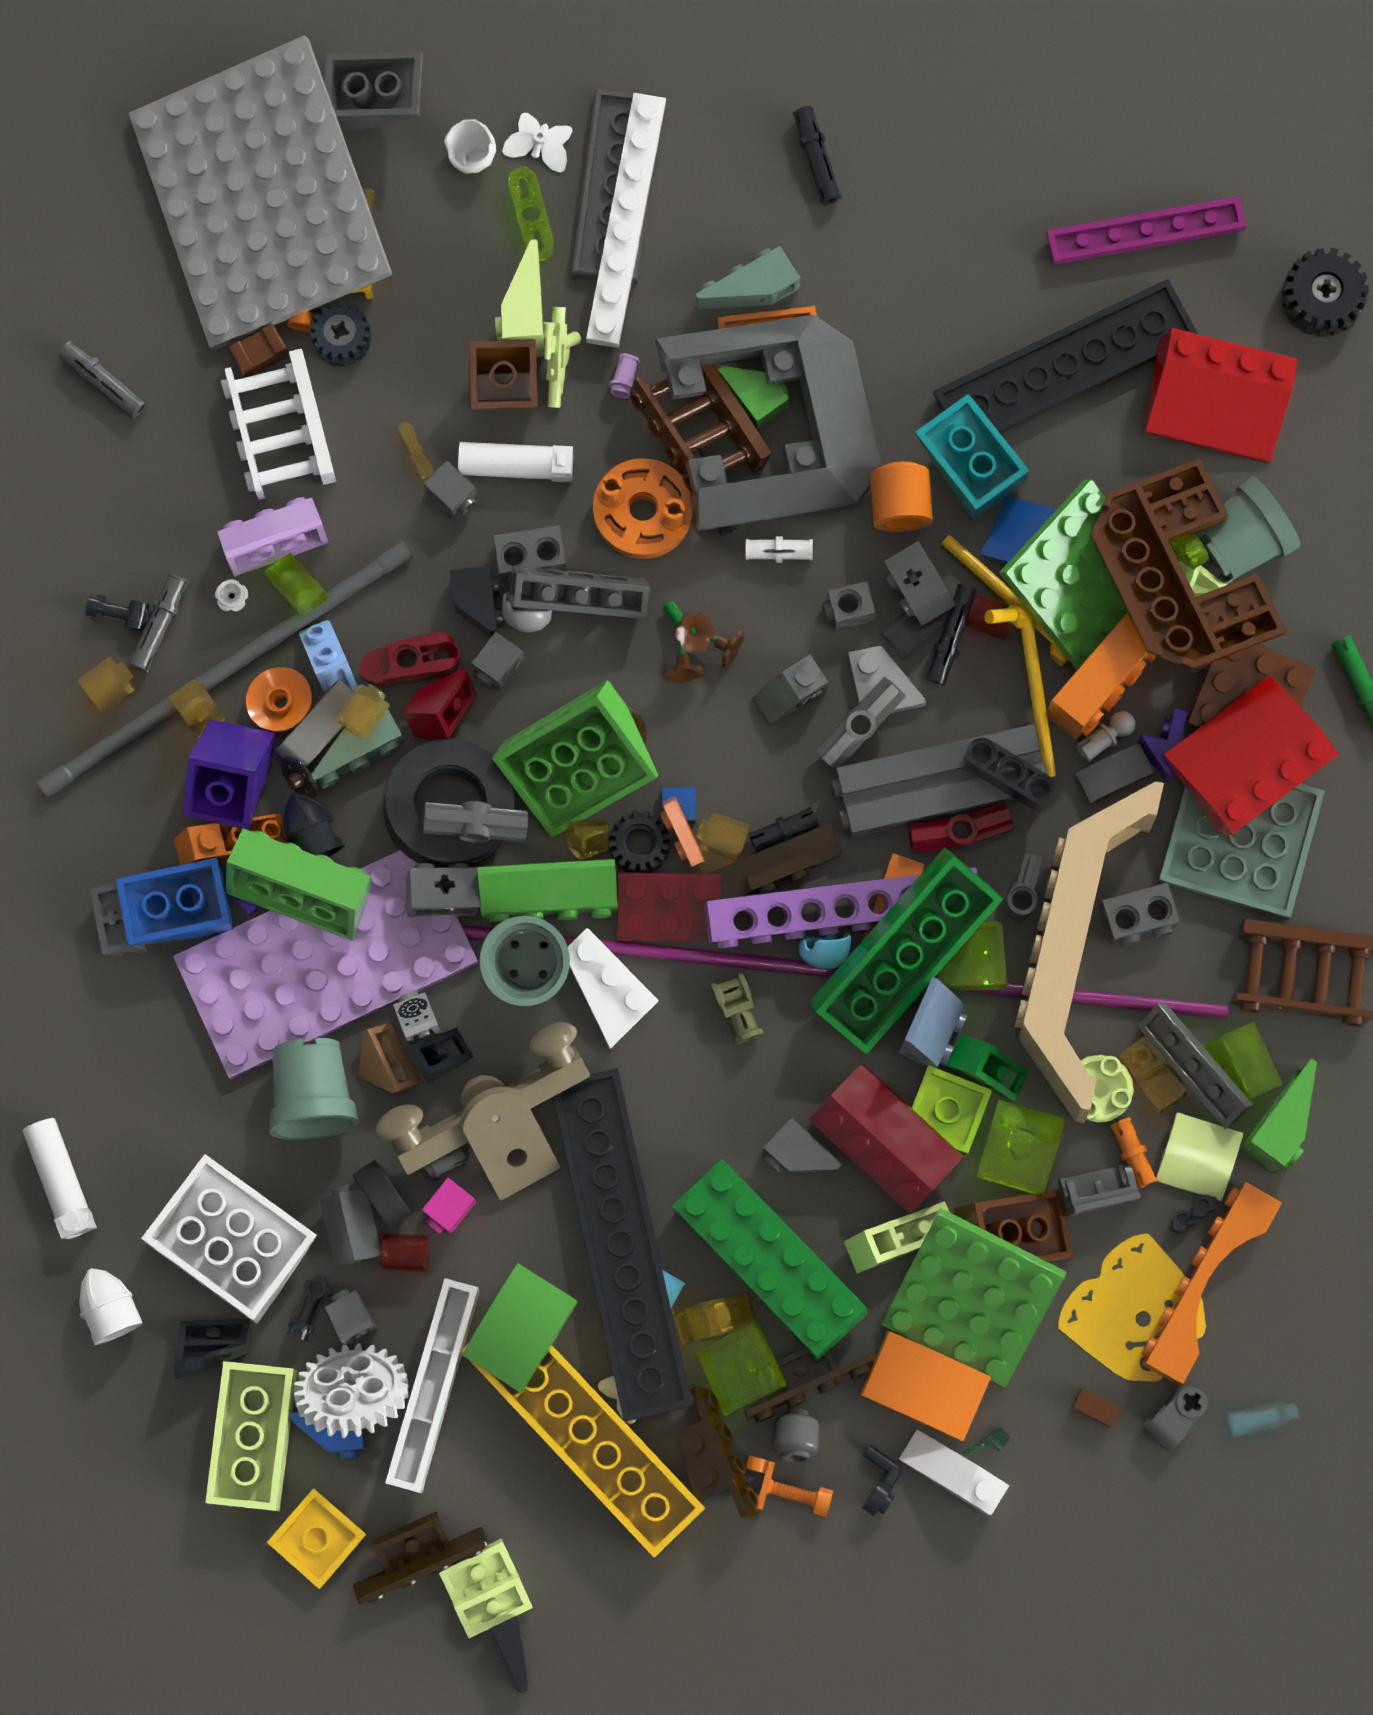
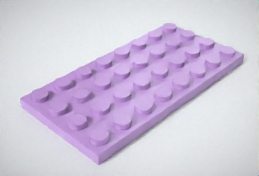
[173,850,479,1080]

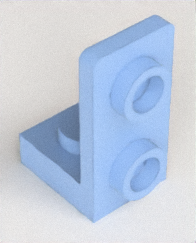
[299,620,358,694]

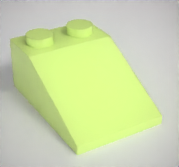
[495,240,544,357]

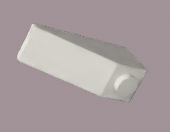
[899,1430,1009,1516]

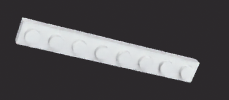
[586,93,666,348]

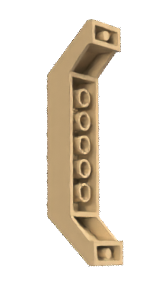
[1014,781,1164,1124]

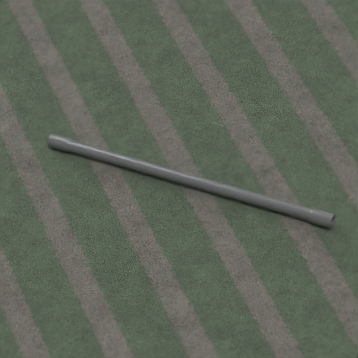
[36,541,413,798]

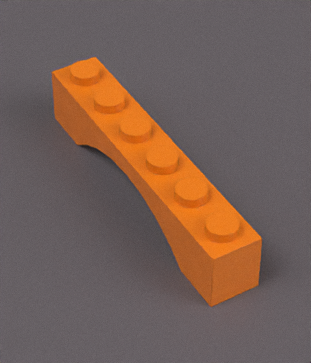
[1141,1182,1282,1386]

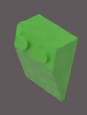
[1240,1058,1317,1173]

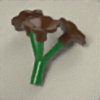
[663,601,744,682]

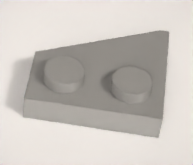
[848,645,926,719]

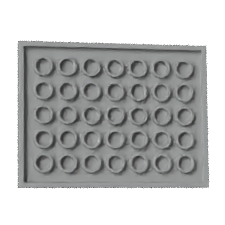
[129,35,393,351]

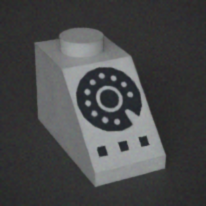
[393,991,441,1046]

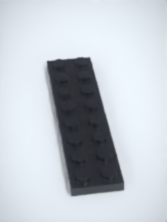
[933,279,1198,434]

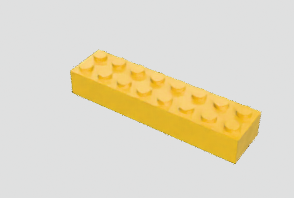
[461,1343,705,1558]

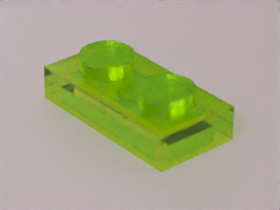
[264,552,329,618]

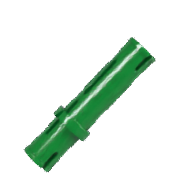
[1331,635,1373,728]

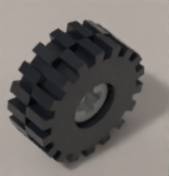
[1281,248,1369,337]

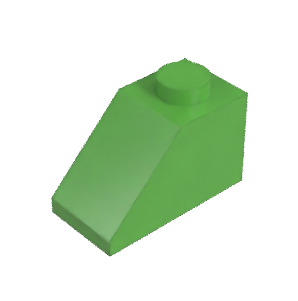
[718,366,790,430]

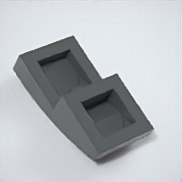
[1076,743,1155,803]

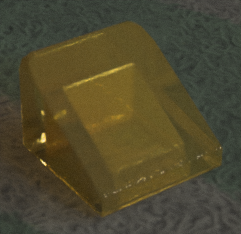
[567,821,609,861]

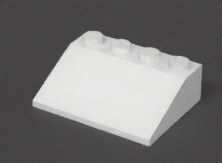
[141,1154,317,1324]

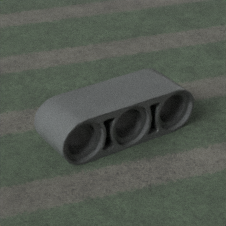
[274,679,365,773]

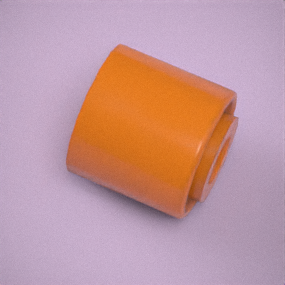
[870,461,933,532]

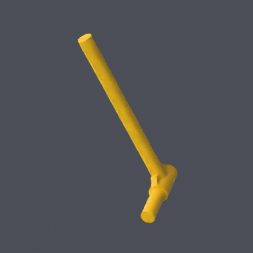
[941,535,1068,666]
[985,604,1056,777]

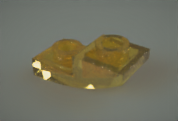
[1118,1036,1188,1115]

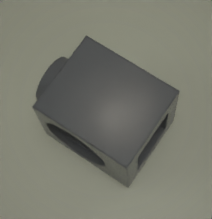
[424,460,477,519]
[822,581,875,630]
[472,632,524,690]

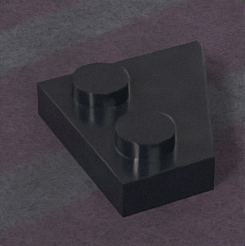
[174,1319,251,1379]

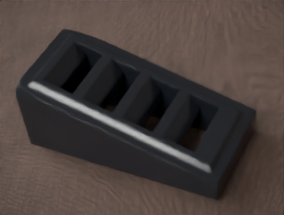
[490,1616,529,1693]

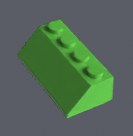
[226,828,371,941]
[477,859,618,924]

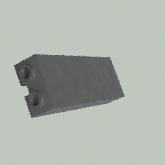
[831,724,1047,839]

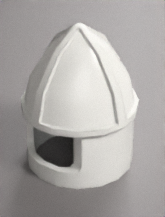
[79,1268,143,1345]

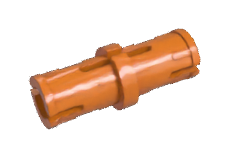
[1110,1117,1158,1189]

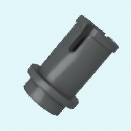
[423,1147,467,1180]

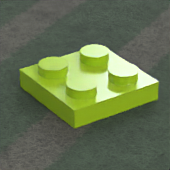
[912,1065,992,1155]

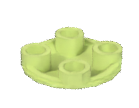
[1081,1055,1134,1123]

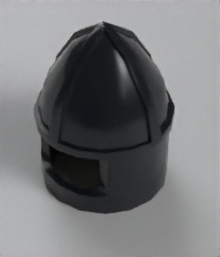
[281,794,345,857]

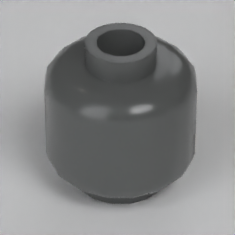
[773,1409,819,1463]

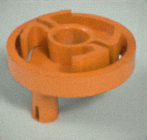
[593,458,693,559]

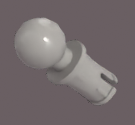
[1076,711,1135,762]

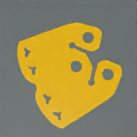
[1058,1234,1206,1382]

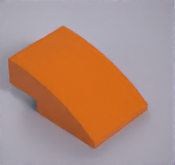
[860,1331,991,1441]

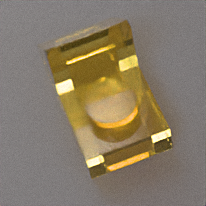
[169,679,226,739]

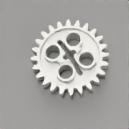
[294,1343,409,1438]

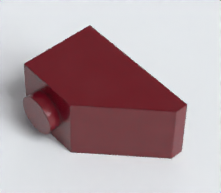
[403,669,477,739]

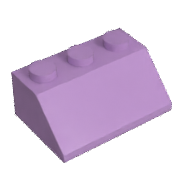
[217,497,328,577]

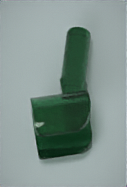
[961,1427,1010,1458]

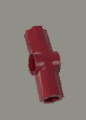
[908,802,1014,854]

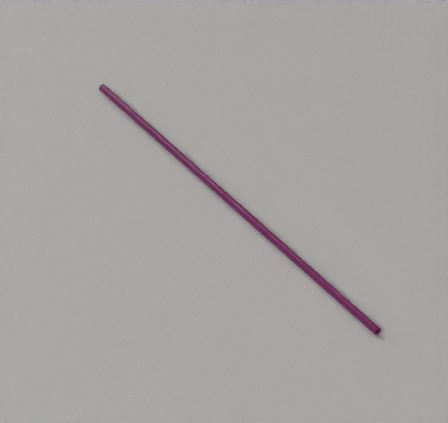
[461,925,1229,1019]

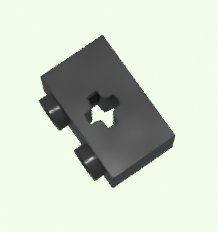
[884,541,956,626]
[406,863,480,917]

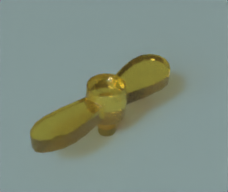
[399,422,433,479]

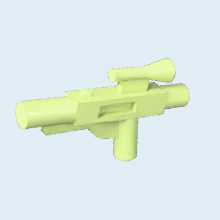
[543,307,581,408]

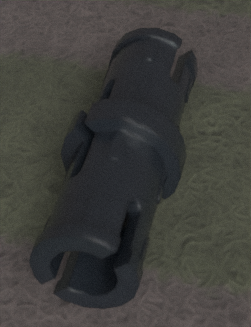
[748,807,819,853]

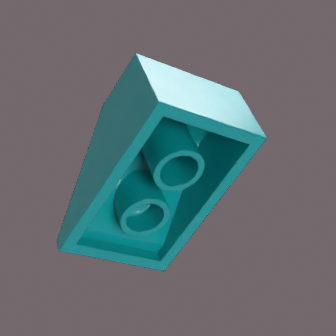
[915,394,1029,520]

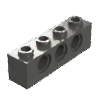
[509,566,650,619]

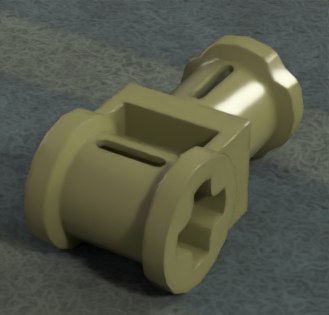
[710,972,764,1045]

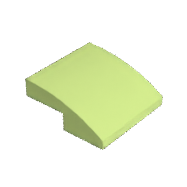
[1156,1112,1244,1202]
[439,1538,533,1638]

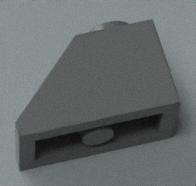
[763,1117,842,1175]
[325,1289,378,1346]

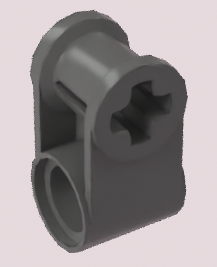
[1143,1386,1208,1451]

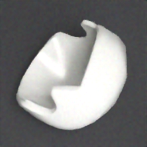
[444,119,496,174]

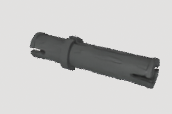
[58,341,147,419]
[128,573,189,673]

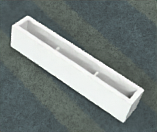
[385,1278,480,1493]

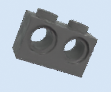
[493,525,566,585]
[1099,882,1180,947]

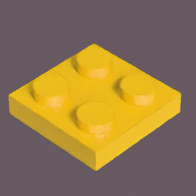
[267,1488,367,1589]

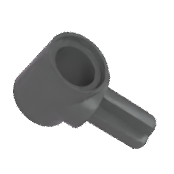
[1004,853,1043,921]

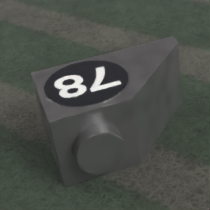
[752,655,828,726]

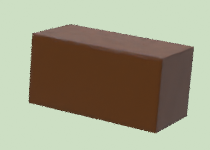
[1071,1388,1122,1428]

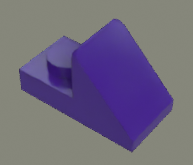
[1137,708,1188,783]

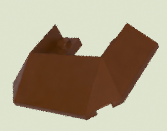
[1090,458,1287,670]

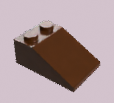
[953,1189,1074,1262]

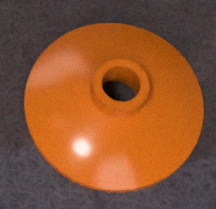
[246,667,312,732]

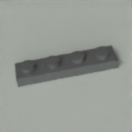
[1137,1002,1253,1129]

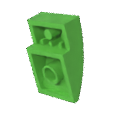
[462,1263,578,1393]

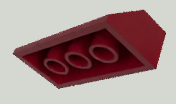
[809,1063,964,1215]

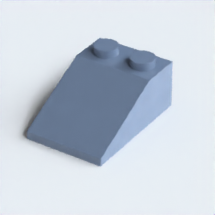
[898,977,967,1068]

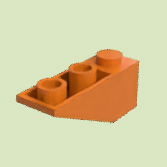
[174,813,285,865]

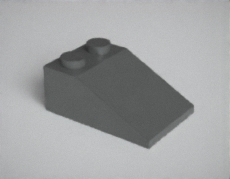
[324,52,423,131]

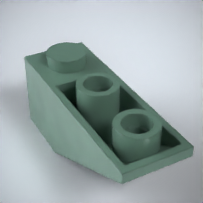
[695,246,801,309]
[309,700,404,789]

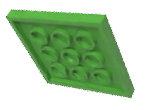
[999,479,1127,670]
[881,1208,1066,1388]

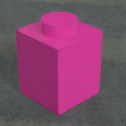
[422,1178,476,1234]

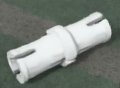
[746,536,813,563]

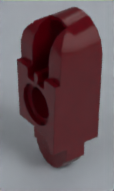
[359,632,461,688]

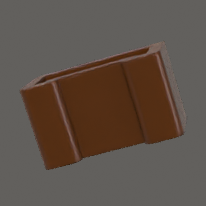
[228,323,289,378]

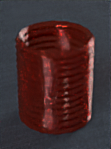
[966,593,1012,641]
[381,1233,429,1272]

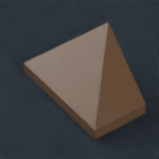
[358,1023,420,1094]

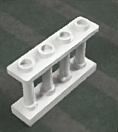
[221,348,336,500]

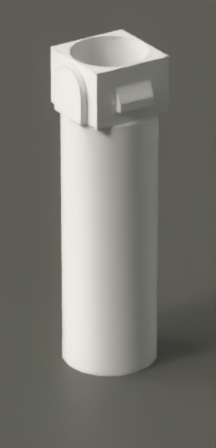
[458,442,573,482]
[22,1118,97,1239]

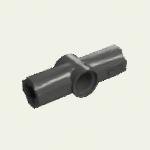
[816,676,906,769]
[423,801,528,843]

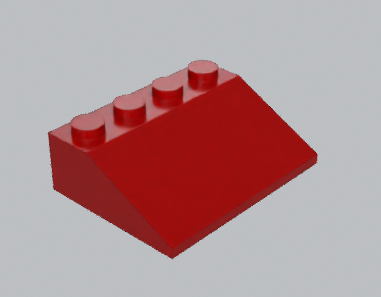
[1144,328,1298,463]
[1163,675,1339,837]

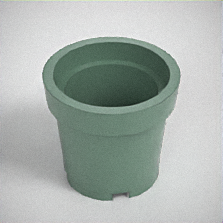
[1192,476,1301,585]
[480,916,570,1006]
[269,1038,359,1140]

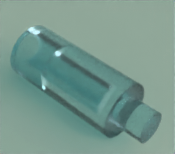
[1227,1401,1299,1438]

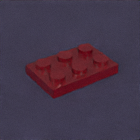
[618,873,721,942]

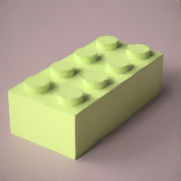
[205,1361,297,1511]

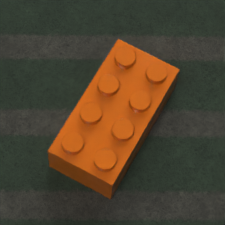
[1047,612,1157,741]

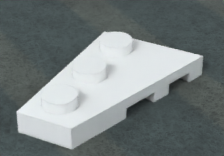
[568,928,659,1049]

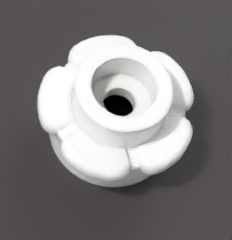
[215,579,248,612]

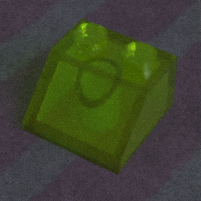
[1202,1022,1283,1101]
[976,1099,1065,1196]

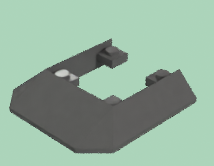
[655,315,882,531]

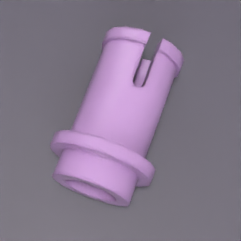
[609,353,639,398]

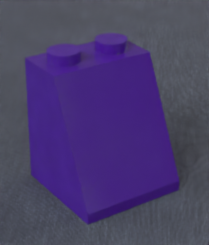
[183,719,275,830]

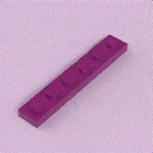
[1046,196,1247,265]

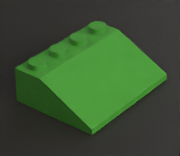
[492,680,658,838]

